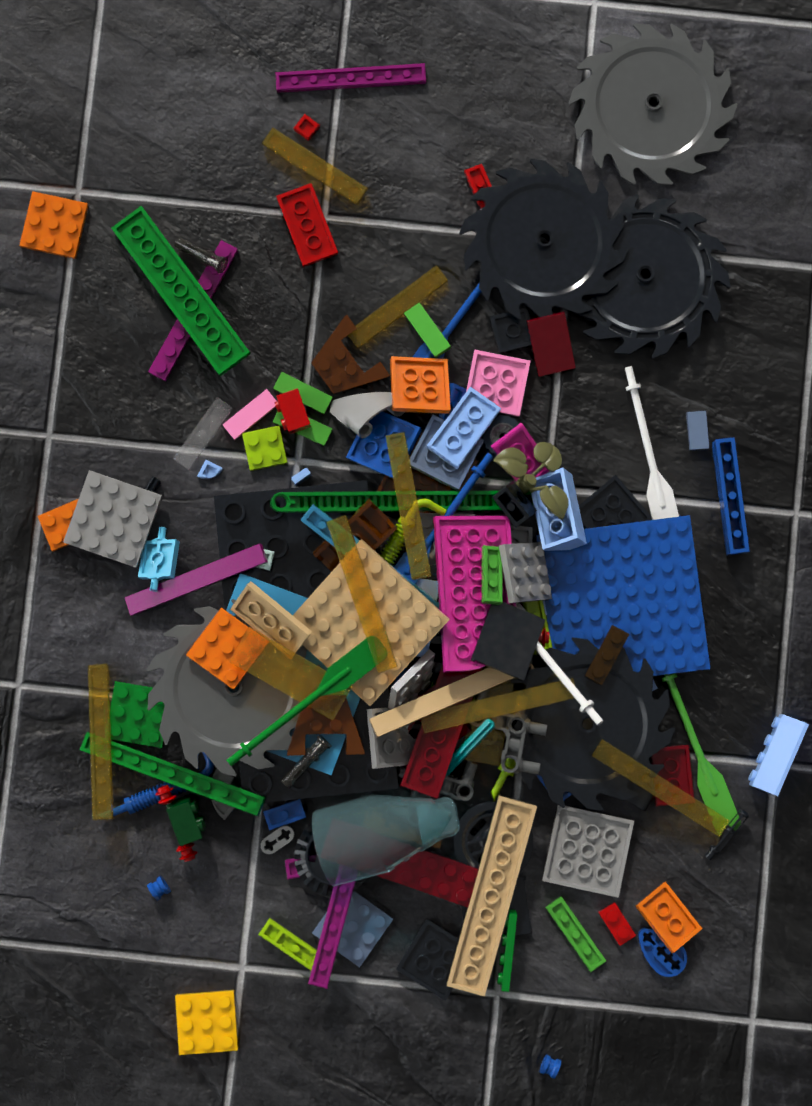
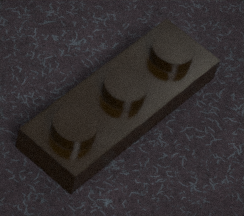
[584,625,629,686]

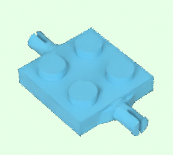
[138,527,180,592]

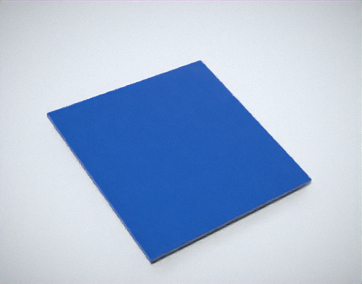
[536,515,710,676]

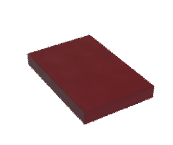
[527,312,576,377]
[650,745,695,806]

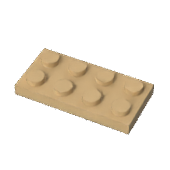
[230,581,312,660]

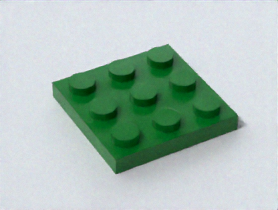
[105,681,165,748]

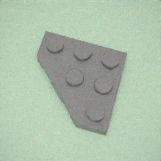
[367,708,416,769]

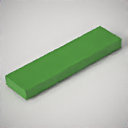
[545,896,606,972]

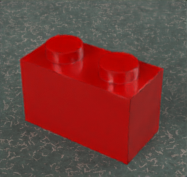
[274,388,311,434]

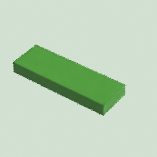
[404,303,451,358]
[273,372,333,414]
[273,411,333,447]
[482,545,503,605]

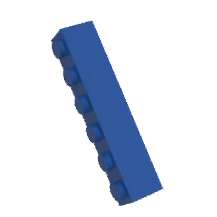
[712,437,750,556]

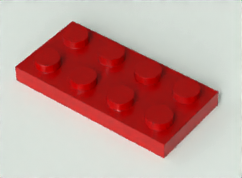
[276,183,338,267]

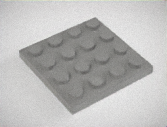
[63,470,162,568]
[542,805,634,898]

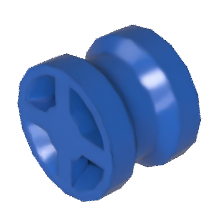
[147,876,171,901]
[539,1054,561,1079]

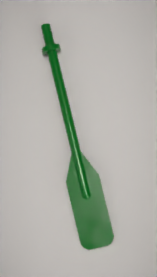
[226,635,388,766]

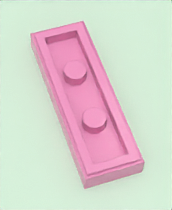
[223,389,276,440]

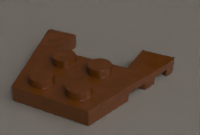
[311,315,390,394]
[287,695,364,756]

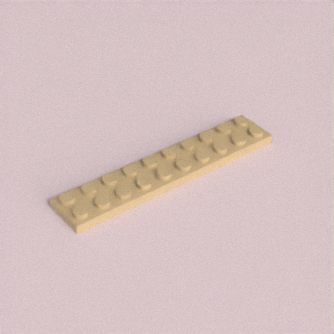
[447,795,537,997]

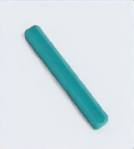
[446,718,495,776]

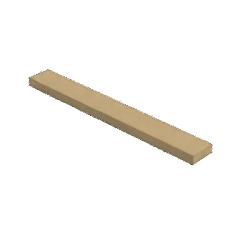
[369,667,514,738]

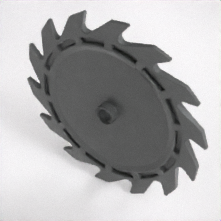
[568,23,738,185]
[147,599,320,777]

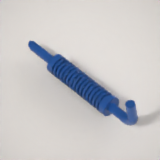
[98,752,214,819]

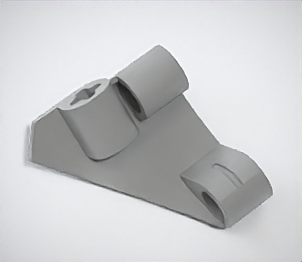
[330,392,405,438]

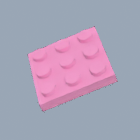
[466,350,530,417]

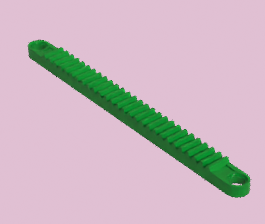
[270,491,534,513]

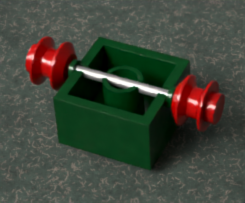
[155,785,206,862]

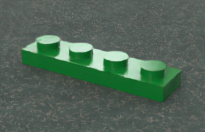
[497,909,517,992]

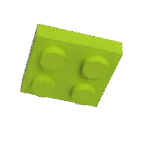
[242,426,287,471]

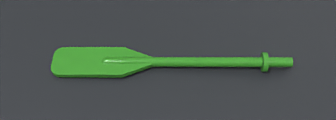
[661,673,741,835]

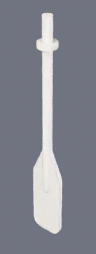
[625,366,679,520]
[516,603,603,726]

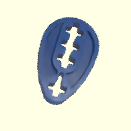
[638,927,687,977]

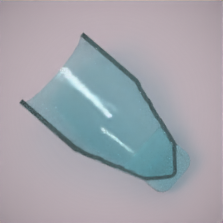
[312,794,460,887]

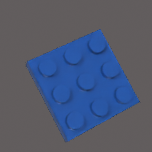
[346,411,422,481]

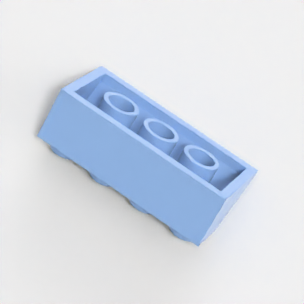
[531,468,587,551]
[748,714,809,796]

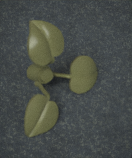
[494,442,569,520]

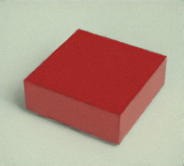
[293,114,320,141]

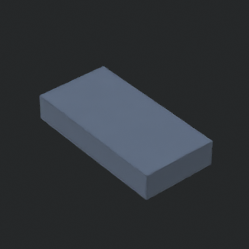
[686,411,709,451]

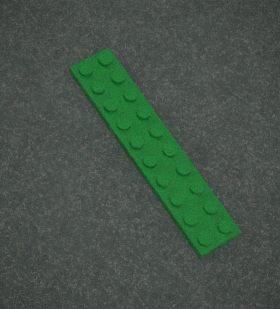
[111,206,251,376]

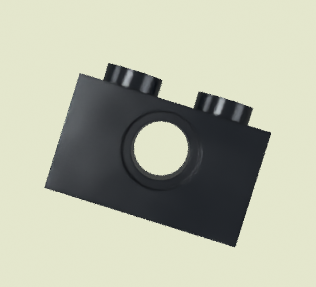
[492,480,537,527]

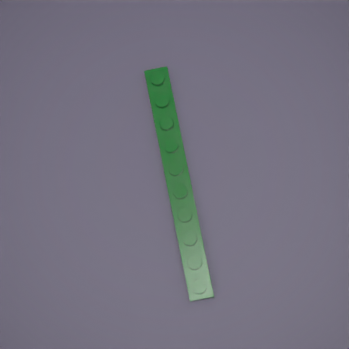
[80,732,266,817]

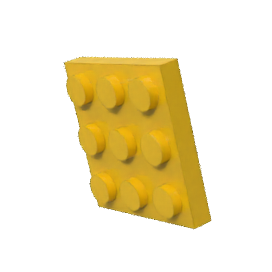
[175,990,238,1055]

